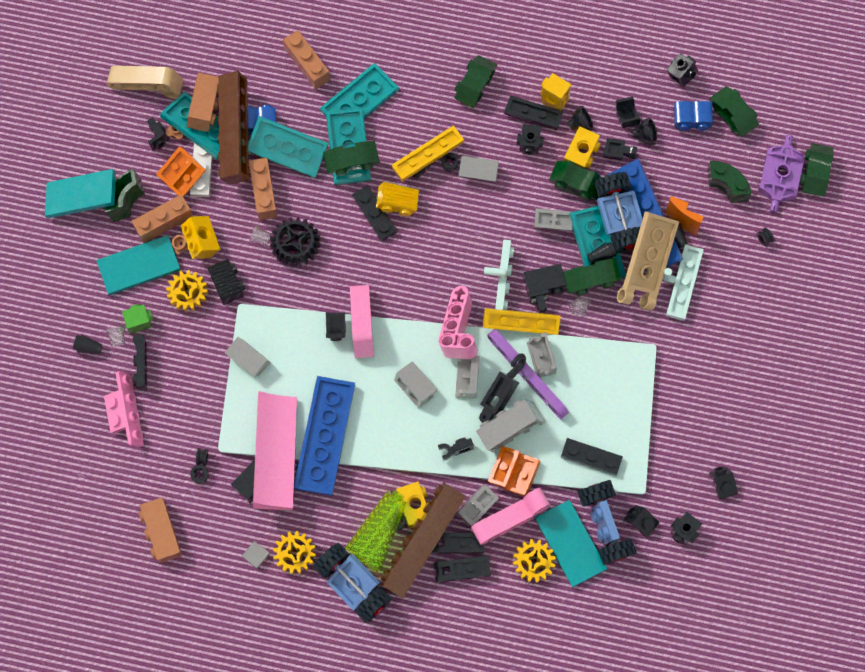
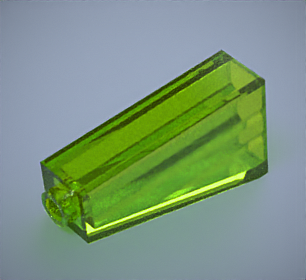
[345,490,407,573]

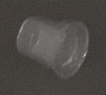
[249,225,271,246]
[568,294,591,317]
[106,326,125,347]

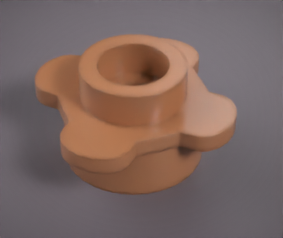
[165,123,183,140]
[171,234,189,255]

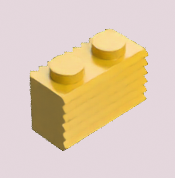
[376,182,419,217]

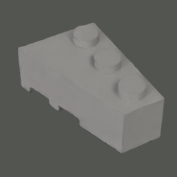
[476,399,546,452]

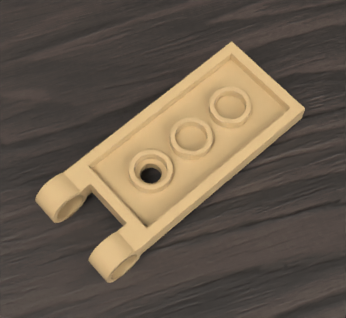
[617,212,679,311]

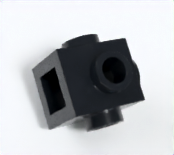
[666,53,698,87]
[516,124,544,155]
[670,512,702,545]

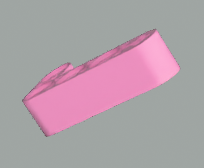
[350,285,374,358]
[438,286,478,359]
[471,488,550,545]

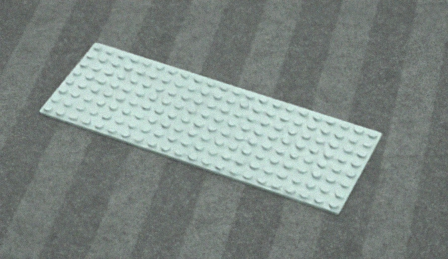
[218,304,656,495]

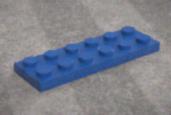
[607,159,684,272]
[294,376,355,497]

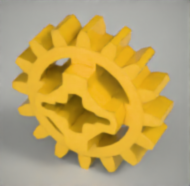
[166,270,208,312]
[273,531,316,575]
[513,539,556,583]

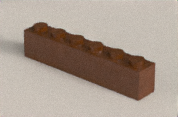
[217,71,249,185]
[381,482,466,598]

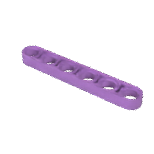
[487,329,569,419]

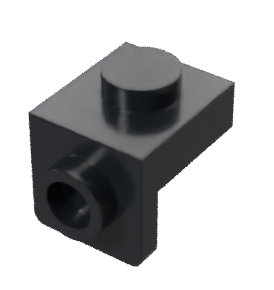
[615,97,640,128]
[146,117,168,151]
[326,312,346,341]
[709,466,738,500]
[624,505,660,538]

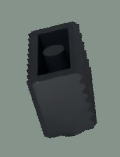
[207,259,245,305]

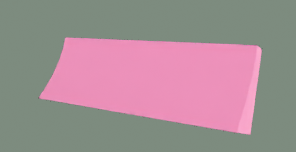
[253,391,297,510]

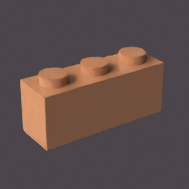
[283,30,330,90]
[187,73,219,132]
[249,158,278,221]
[132,194,193,244]
[138,497,182,563]

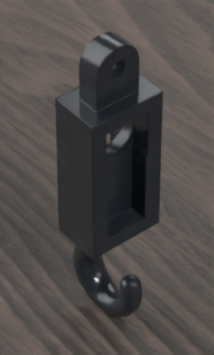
[479,353,526,423]

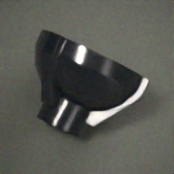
[568,105,594,131]
[633,117,657,145]

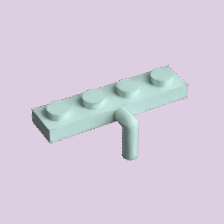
[484,240,514,310]
[663,244,704,321]

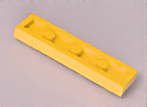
[392,125,464,182]
[483,308,561,335]

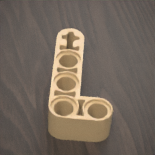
[107,66,184,99]

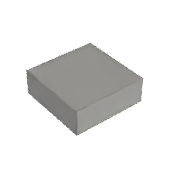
[242,541,270,569]

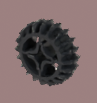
[270,217,321,267]

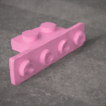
[104,371,144,447]

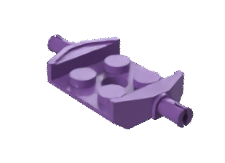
[758,135,805,214]

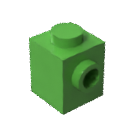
[122,304,153,334]

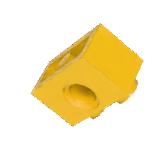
[540,73,571,111]
[564,126,601,169]
[181,216,220,259]
[396,482,427,529]

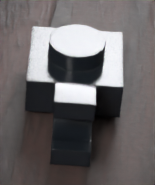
[604,138,637,160]
[438,437,474,461]

